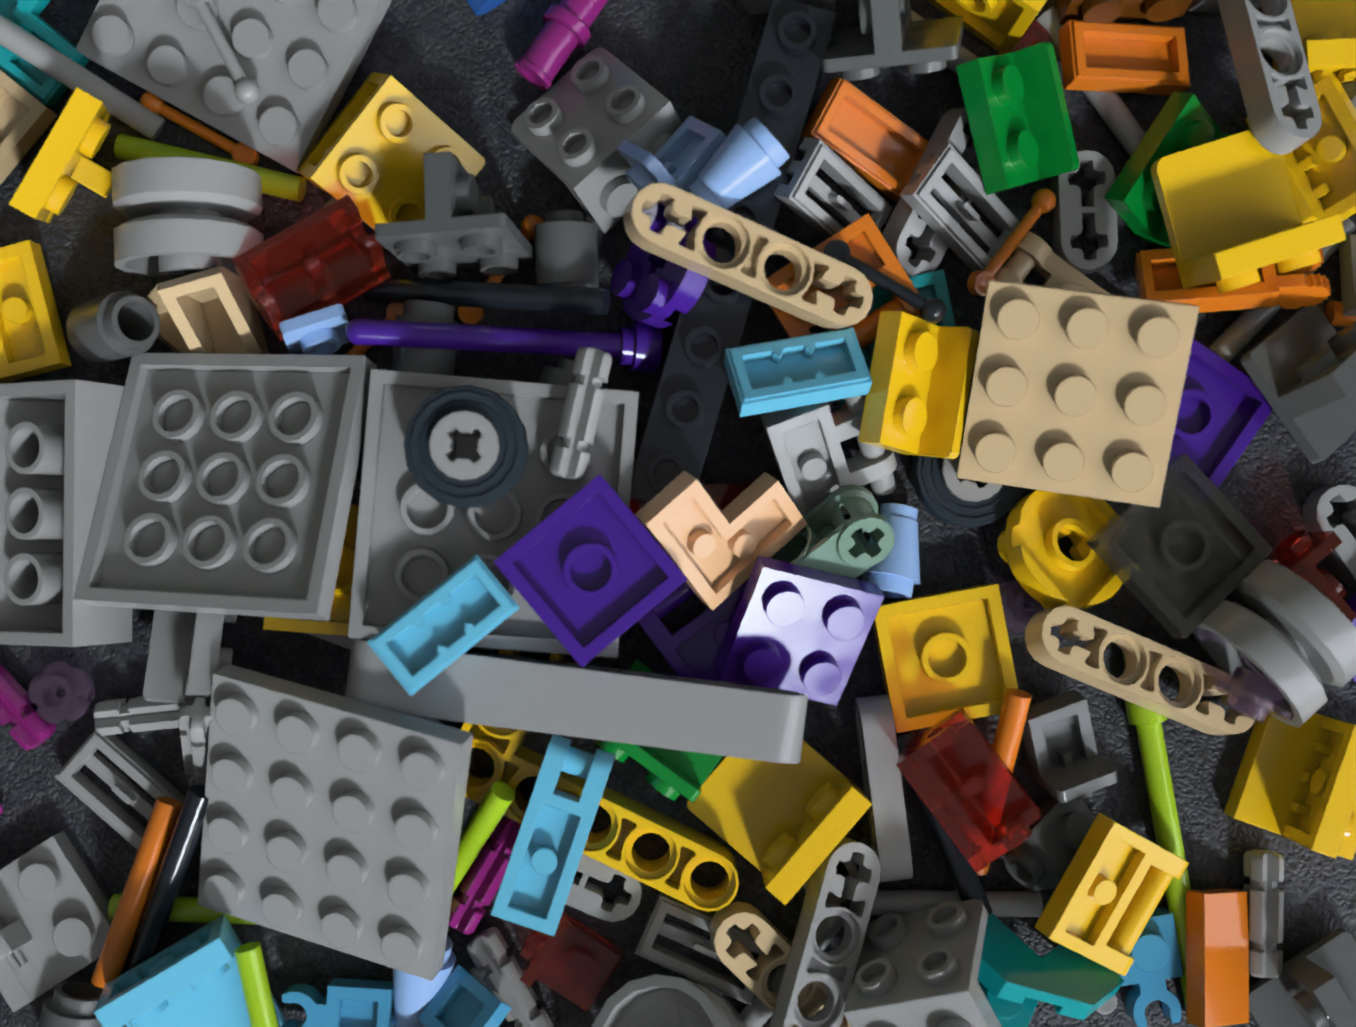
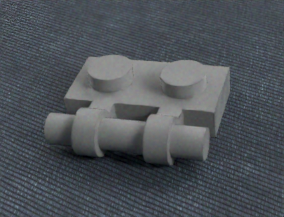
[760,395,897,517]

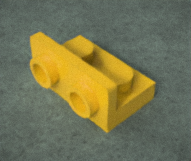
[858,311,979,459]

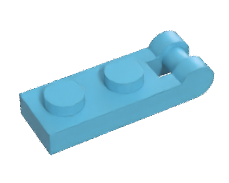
[491,734,616,937]

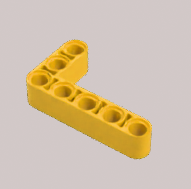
[460,649,739,912]

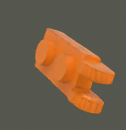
[1134,248,1331,313]

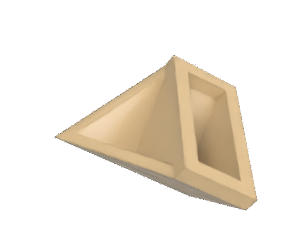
[145,266,269,354]

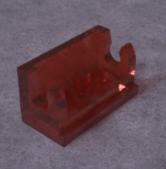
[232,195,390,341]
[896,707,1041,873]

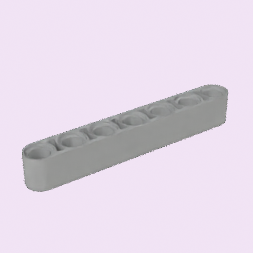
[345,638,808,764]

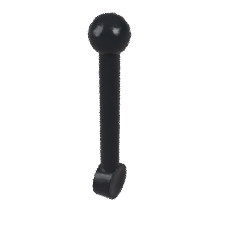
[823,240,946,324]

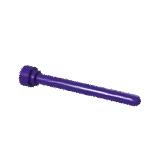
[345,318,662,373]

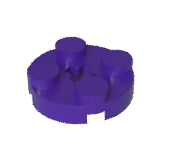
[611,202,717,329]

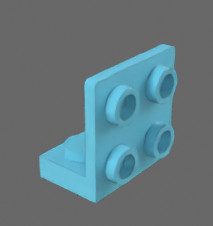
[94,914,286,1027]

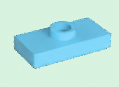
[724,327,872,417]
[367,554,520,696]

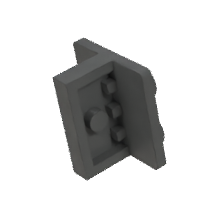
[822,0,964,81]
[375,151,535,280]
[1240,304,1356,464]
[1249,928,1356,1027]

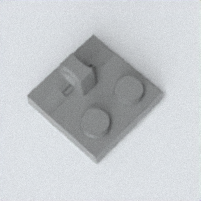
[0,831,112,1013]

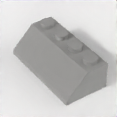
[0,379,133,647]

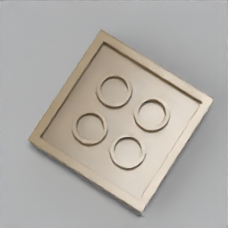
[957,279,1199,508]

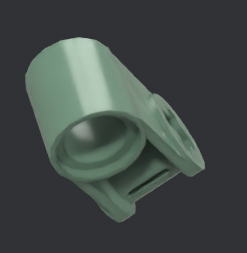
[771,485,895,579]

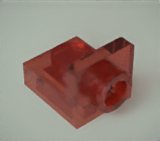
[1272,530,1356,622]
[518,912,623,1011]

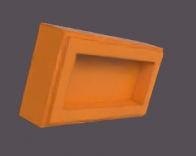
[1059,19,1191,96]
[801,77,929,203]
[1186,888,1249,1027]

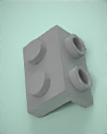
[143,610,237,706]

